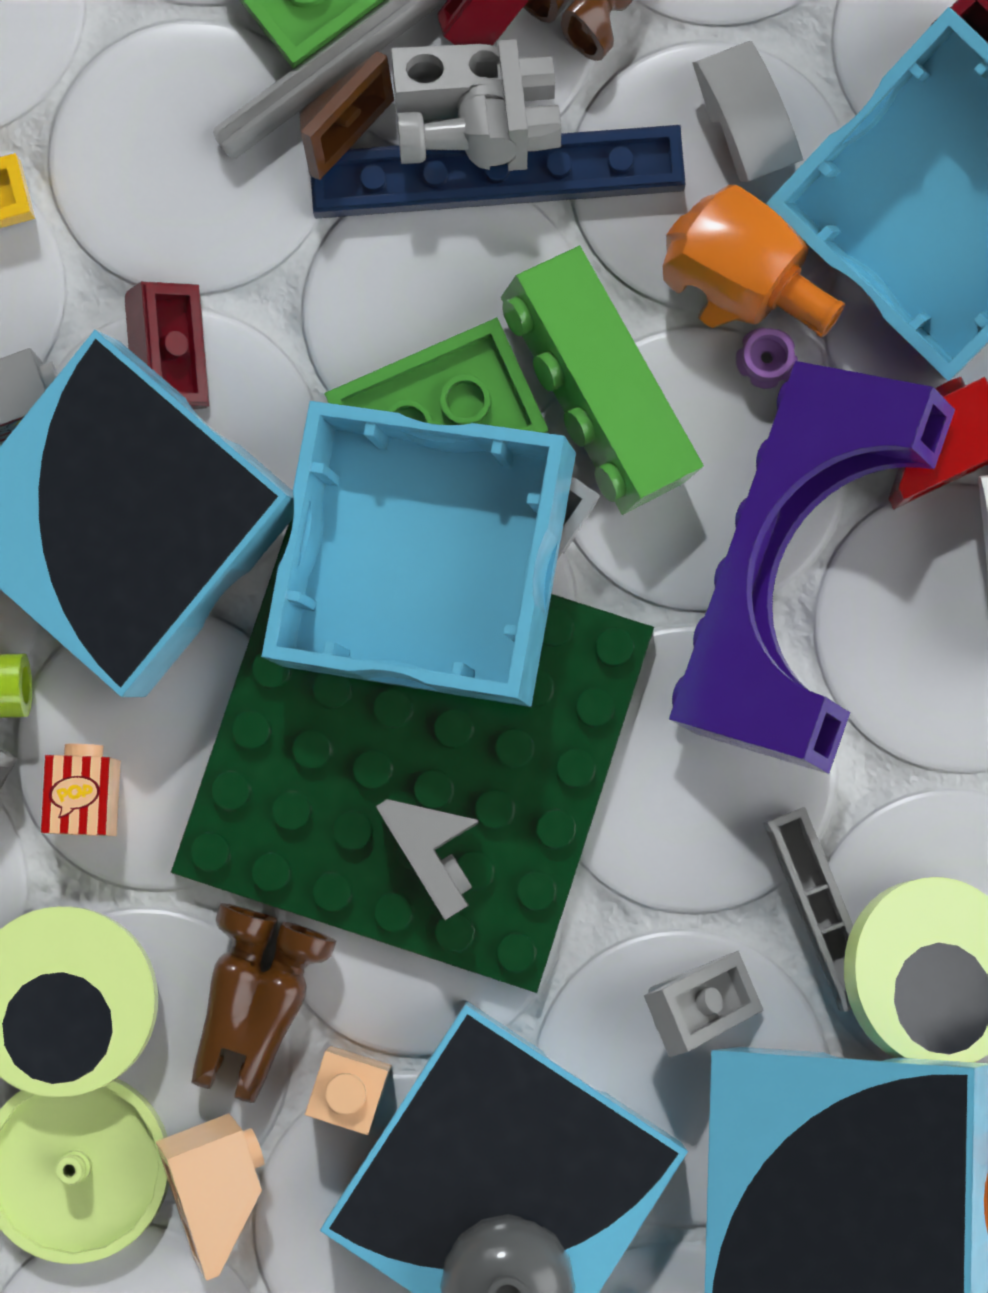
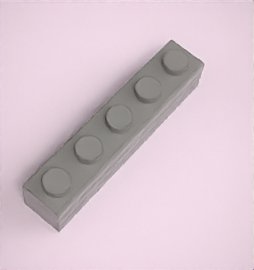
[763,807,853,1012]

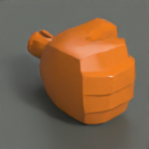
[662,185,845,338]

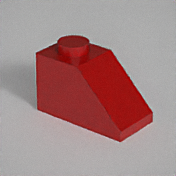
[888,377,988,510]

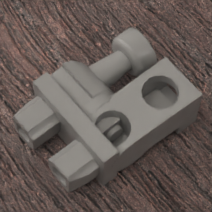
[391,39,561,171]

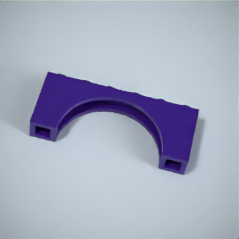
[669,361,955,774]

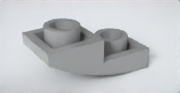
[692,41,804,182]

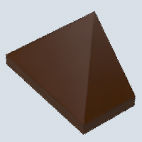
[299,51,394,180]

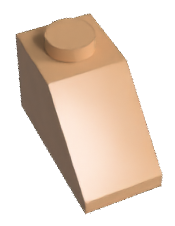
[156,1113,265,1281]

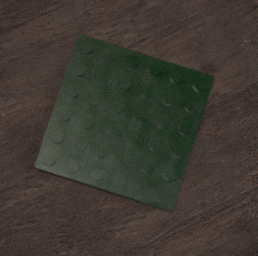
[171,519,654,993]

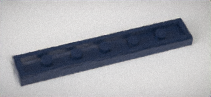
[311,125,686,219]

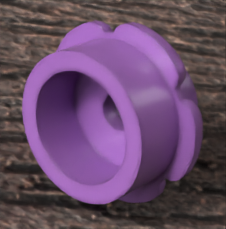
[736,328,798,389]

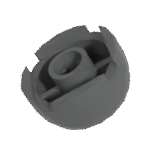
[440,1214,575,1293]

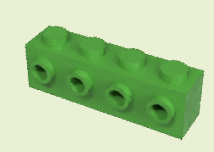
[500,245,704,515]

